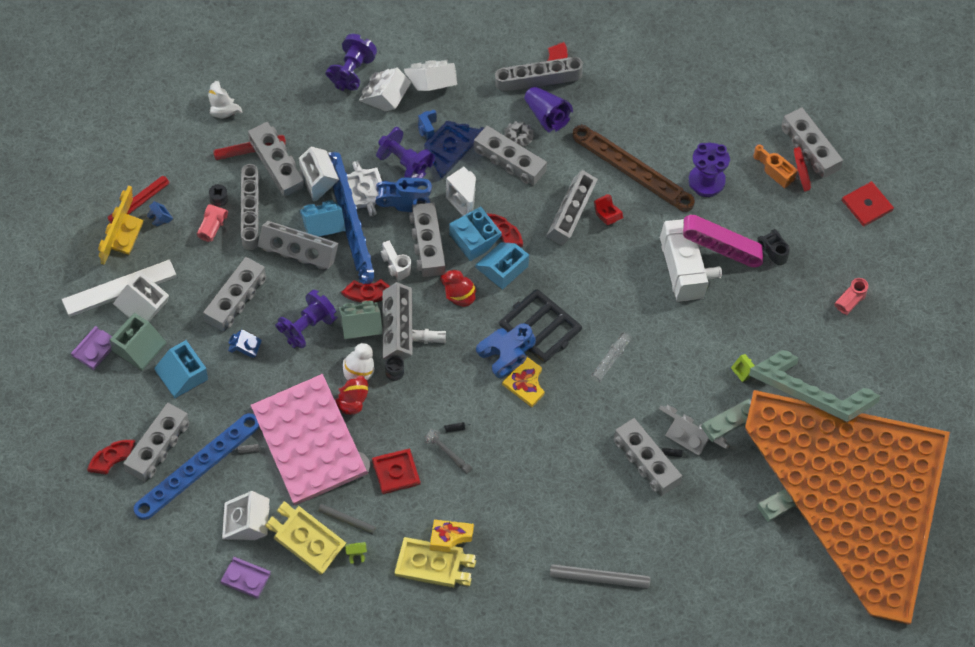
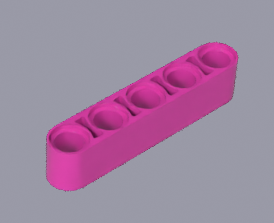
[683,215,763,267]

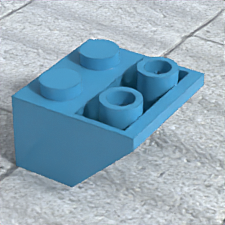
[300,200,346,237]
[449,206,502,261]
[475,242,529,290]
[154,340,208,399]

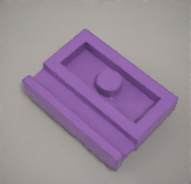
[71,326,112,370]
[221,557,271,599]

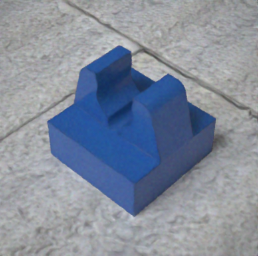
[147,201,173,226]

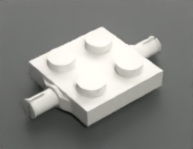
[348,161,386,216]

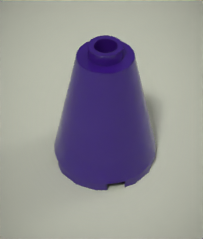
[525,87,573,133]

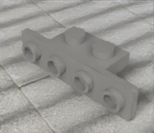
[659,404,730,456]

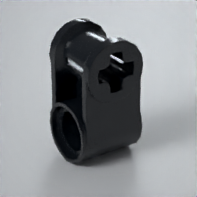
[757,229,790,265]

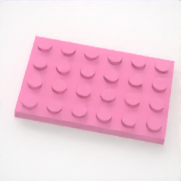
[251,374,368,505]

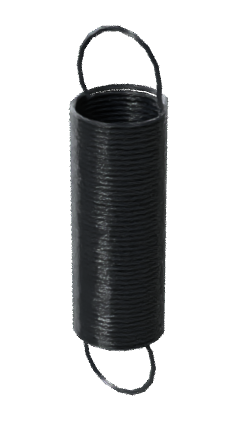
[439,422,471,433]
[661,447,688,458]

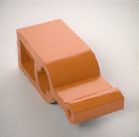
[754,144,798,188]

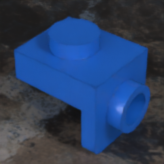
[418,110,437,141]
[228,330,262,358]

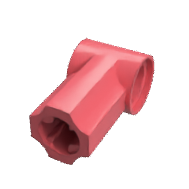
[197,204,228,242]
[835,278,868,315]

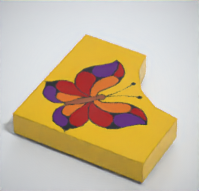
[502,357,545,407]
[430,520,474,552]

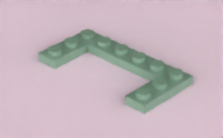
[749,350,880,422]
[701,399,796,522]

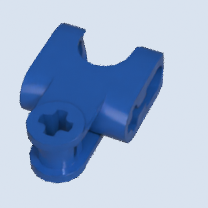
[375,178,432,212]
[476,324,536,378]

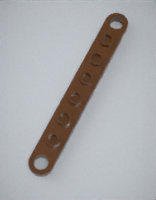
[572,124,695,212]

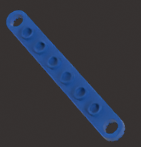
[329,152,374,284]
[134,414,259,520]

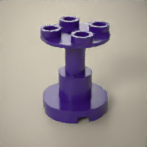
[325,34,377,91]
[376,127,435,178]
[688,143,730,197]
[275,290,338,348]

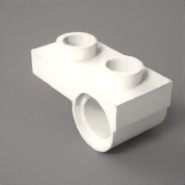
[381,241,411,281]

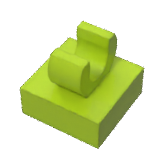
[731,354,755,382]
[345,542,367,564]

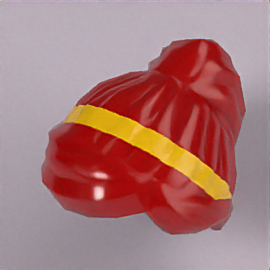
[440,270,476,307]
[334,376,368,415]

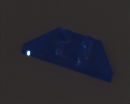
[424,121,484,179]

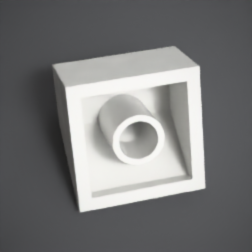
[446,167,476,216]
[222,491,269,540]

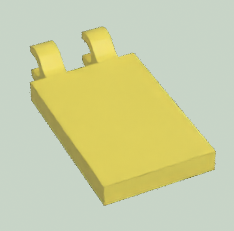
[265,502,346,575]
[395,537,476,587]

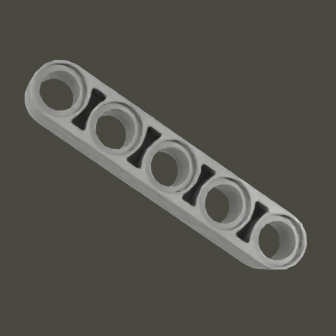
[495,57,583,91]
[241,164,259,250]

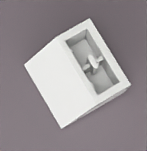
[404,60,457,91]
[359,67,411,111]
[299,147,339,202]
[113,271,169,322]

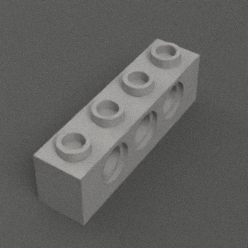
[782,108,843,178]
[248,121,305,197]
[474,126,547,186]
[546,170,598,245]
[409,202,445,277]
[258,221,338,269]
[203,257,266,332]
[383,282,412,361]
[123,403,189,482]
[614,418,682,496]

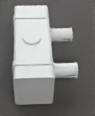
[660,219,722,302]

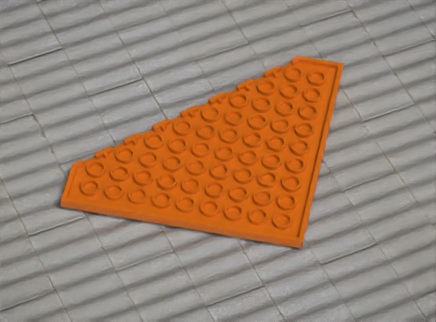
[745,390,950,625]

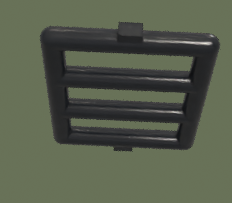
[499,289,582,362]

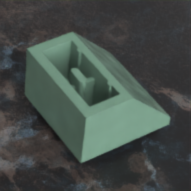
[339,301,383,339]
[110,312,167,371]

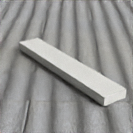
[62,259,177,317]

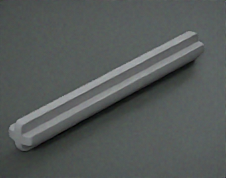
[550,565,650,588]

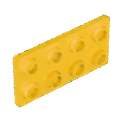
[98,186,143,265]

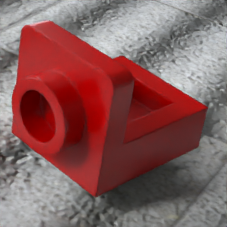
[594,194,624,225]

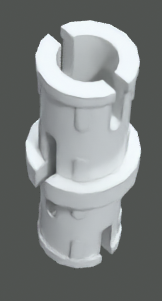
[412,329,446,344]

